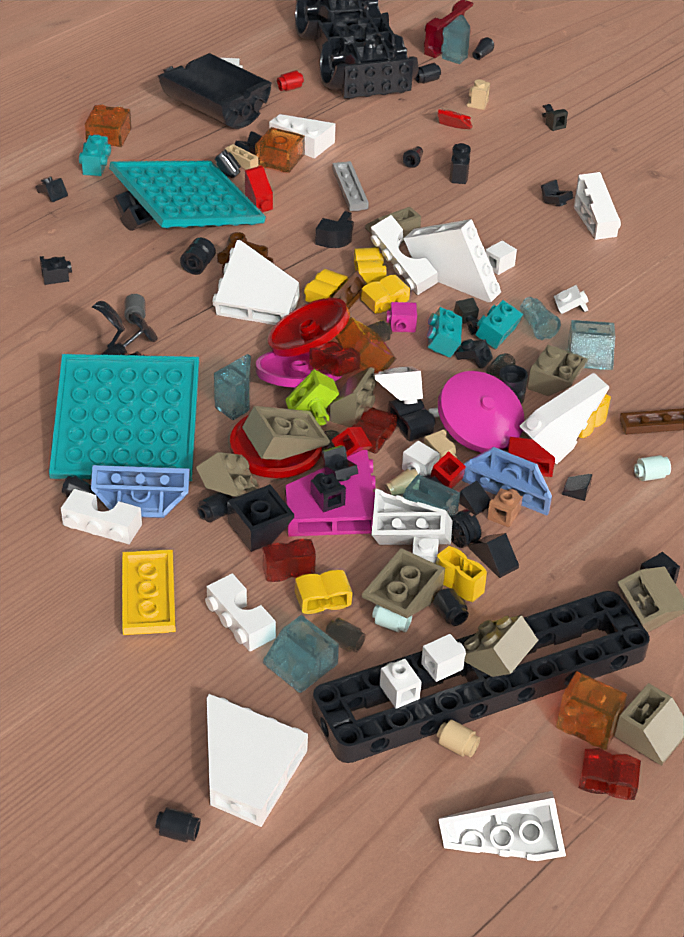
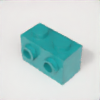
[79,135,111,176]
[476,300,523,349]
[427,307,462,358]

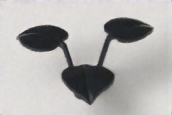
[92,301,158,356]

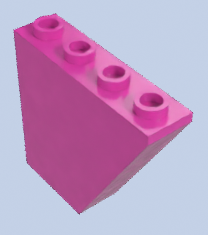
[285,450,376,537]

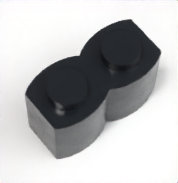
[450,143,471,184]
[388,399,436,442]

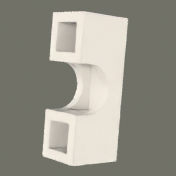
[61,489,142,544]
[205,573,276,652]

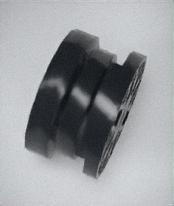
[450,509,482,548]

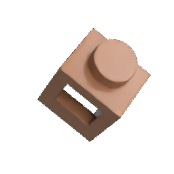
[487,488,523,527]

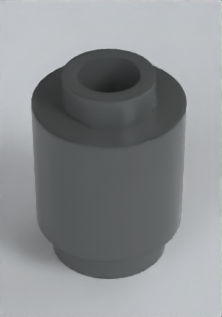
[124,294,146,324]

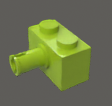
[285,369,339,425]

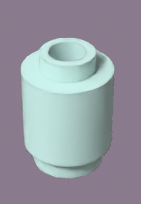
[634,455,671,481]
[372,604,413,633]

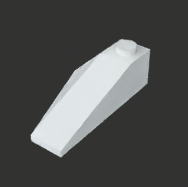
[373,366,423,404]
[520,373,609,464]
[439,791,566,861]

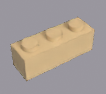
[225,144,258,170]

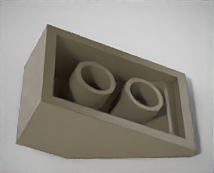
[242,406,330,460]
[362,548,445,618]

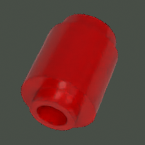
[277,70,304,92]

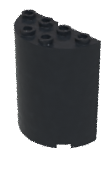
[159,53,272,129]

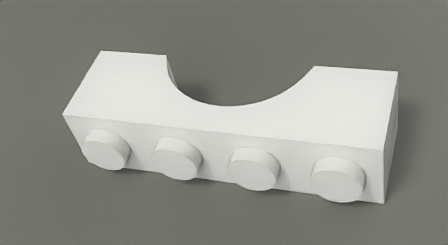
[371,215,438,295]

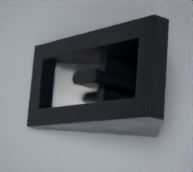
[469,533,519,578]

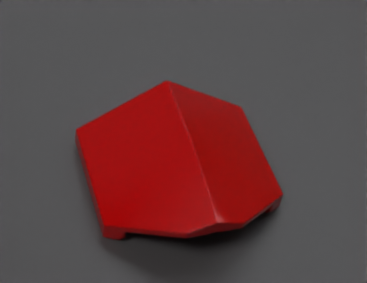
[438,109,473,129]

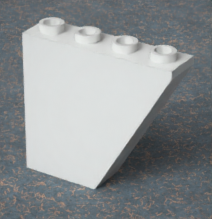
[403,219,501,302]
[213,240,300,325]
[207,694,308,827]

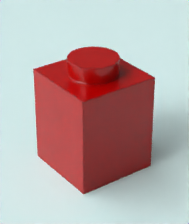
[331,427,372,457]
[431,451,466,491]

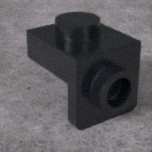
[235,131,266,155]
[35,176,68,202]
[541,180,574,206]
[454,339,493,368]
[322,445,358,481]

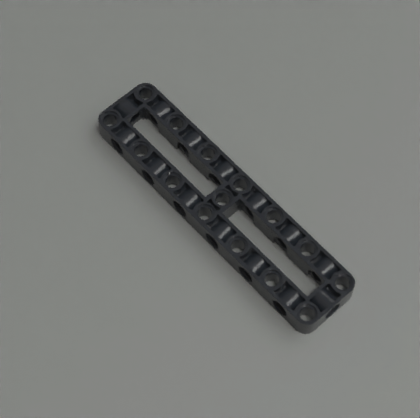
[312,591,650,763]

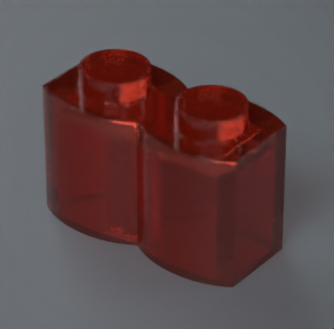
[309,341,361,377]
[352,407,397,454]
[263,539,316,582]
[578,748,641,800]

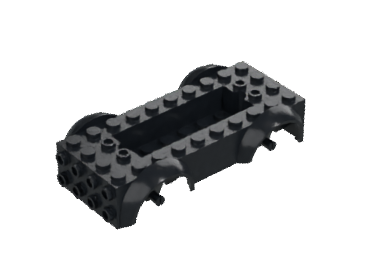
[295,0,419,99]

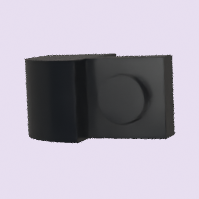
[113,191,154,231]
[315,211,354,248]

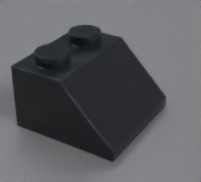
[227,484,294,552]

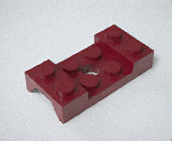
[424,0,473,58]

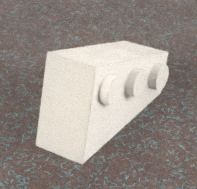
[269,114,335,158]
[574,172,621,240]
[372,489,452,545]

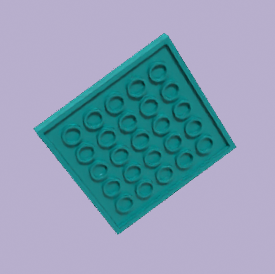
[109,161,266,228]
[49,354,200,481]

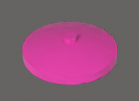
[256,349,344,387]
[438,371,525,453]

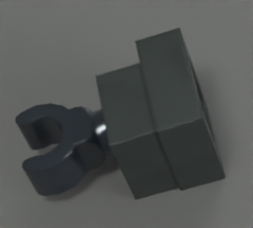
[542,104,568,131]
[454,298,479,335]

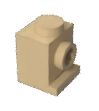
[467,79,490,110]
[424,430,457,460]

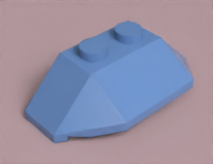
[462,447,552,516]
[91,465,190,518]

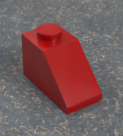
[245,165,273,213]
[508,437,555,477]

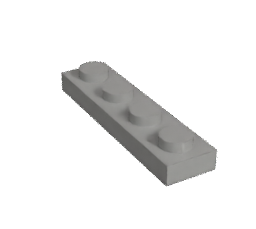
[332,161,369,211]

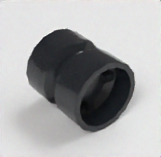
[180,237,216,275]
[498,365,528,404]

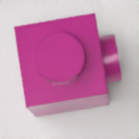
[386,302,417,332]

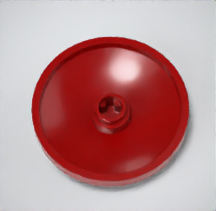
[268,298,350,357]
[230,415,323,478]

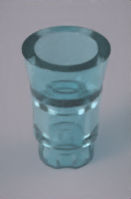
[520,297,561,340]

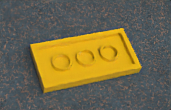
[122,550,176,635]

